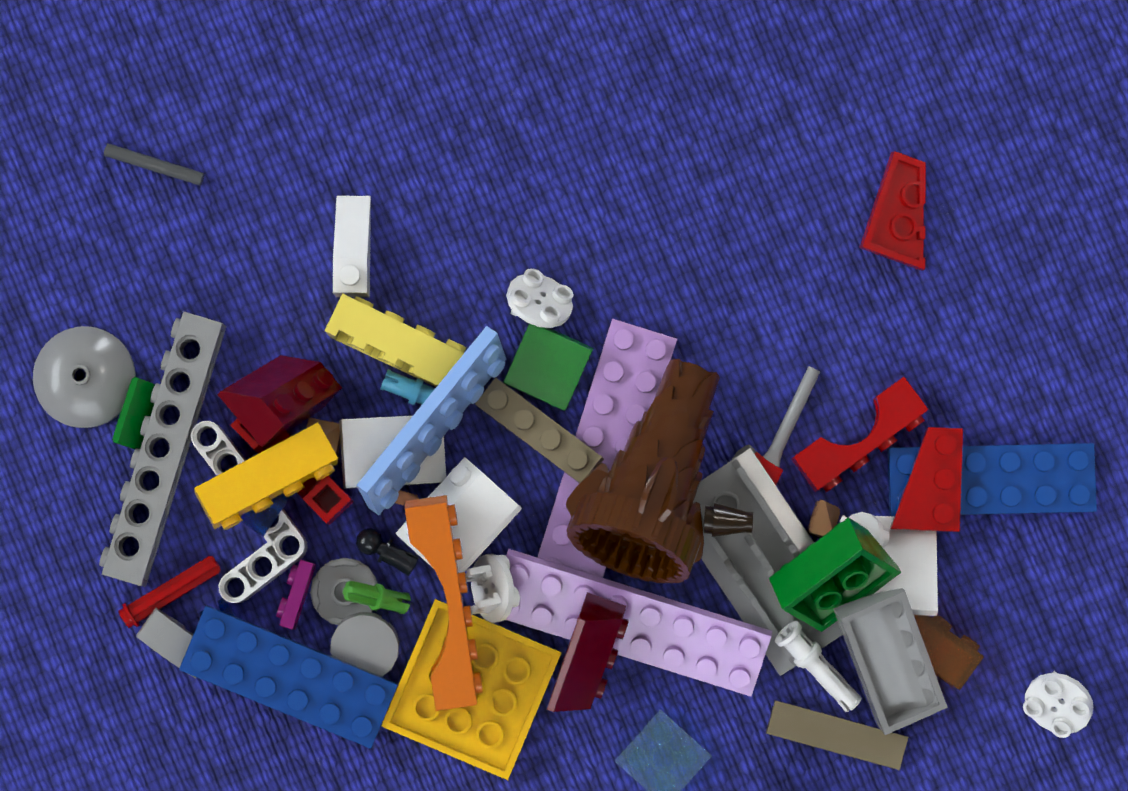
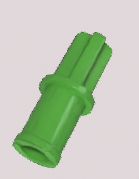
[342,581,411,614]

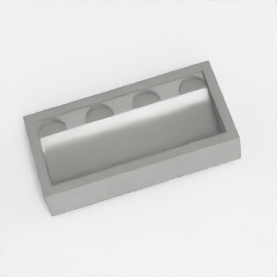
[833,588,948,735]

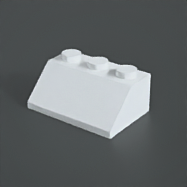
[395,457,522,573]

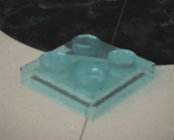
[614,710,712,791]

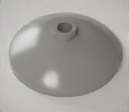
[33,326,136,428]

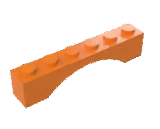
[405,495,483,711]

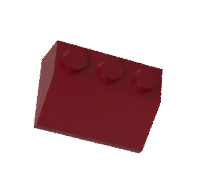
[217,355,342,447]
[547,592,629,712]

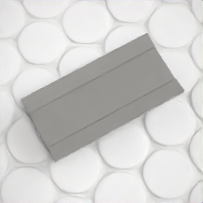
[693,448,843,676]

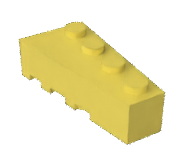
[325,293,466,387]

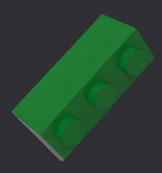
[769,517,901,632]

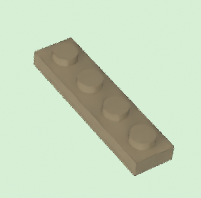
[475,377,604,484]

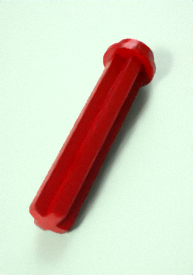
[118,555,221,628]

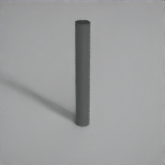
[104,143,205,186]

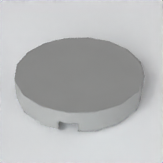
[310,558,378,625]
[330,612,399,677]

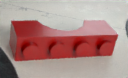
[791,377,929,492]
[230,419,354,525]

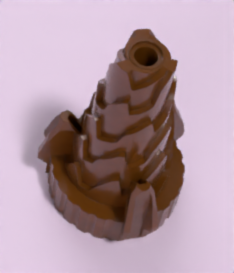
[566,359,720,584]

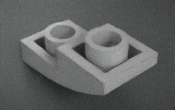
[136,608,196,678]

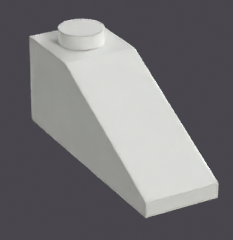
[333,196,371,297]

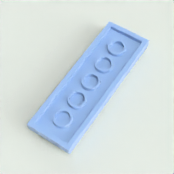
[356,326,506,515]

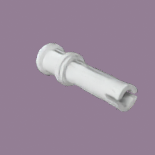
[775,621,862,712]

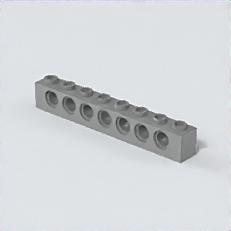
[99,311,227,587]

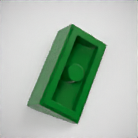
[112,377,155,449]

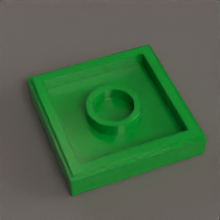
[503,323,594,411]

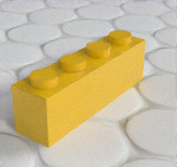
[194,422,338,530]

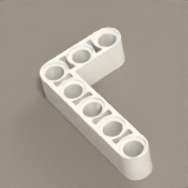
[191,421,308,603]

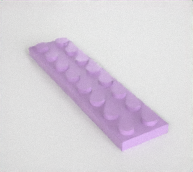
[537,319,677,578]
[506,549,772,696]

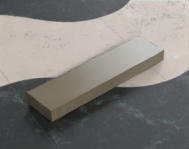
[766,700,908,770]

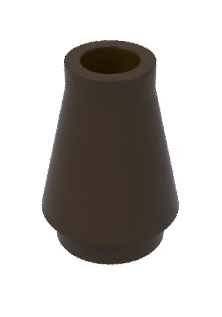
[704,503,753,537]

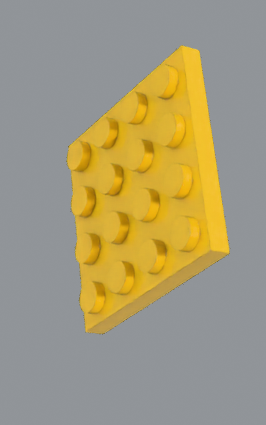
[381,599,562,780]

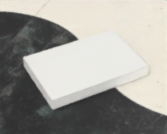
[339,416,446,489]
[872,516,938,616]

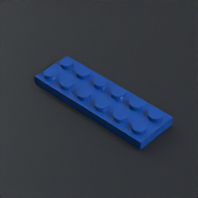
[888,443,1097,516]
[179,605,398,749]

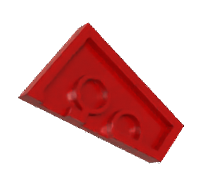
[859,151,926,271]
[890,427,963,532]

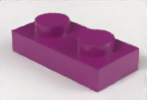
[276,559,317,630]

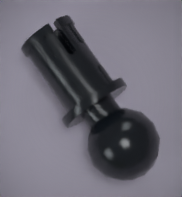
[356,528,419,576]

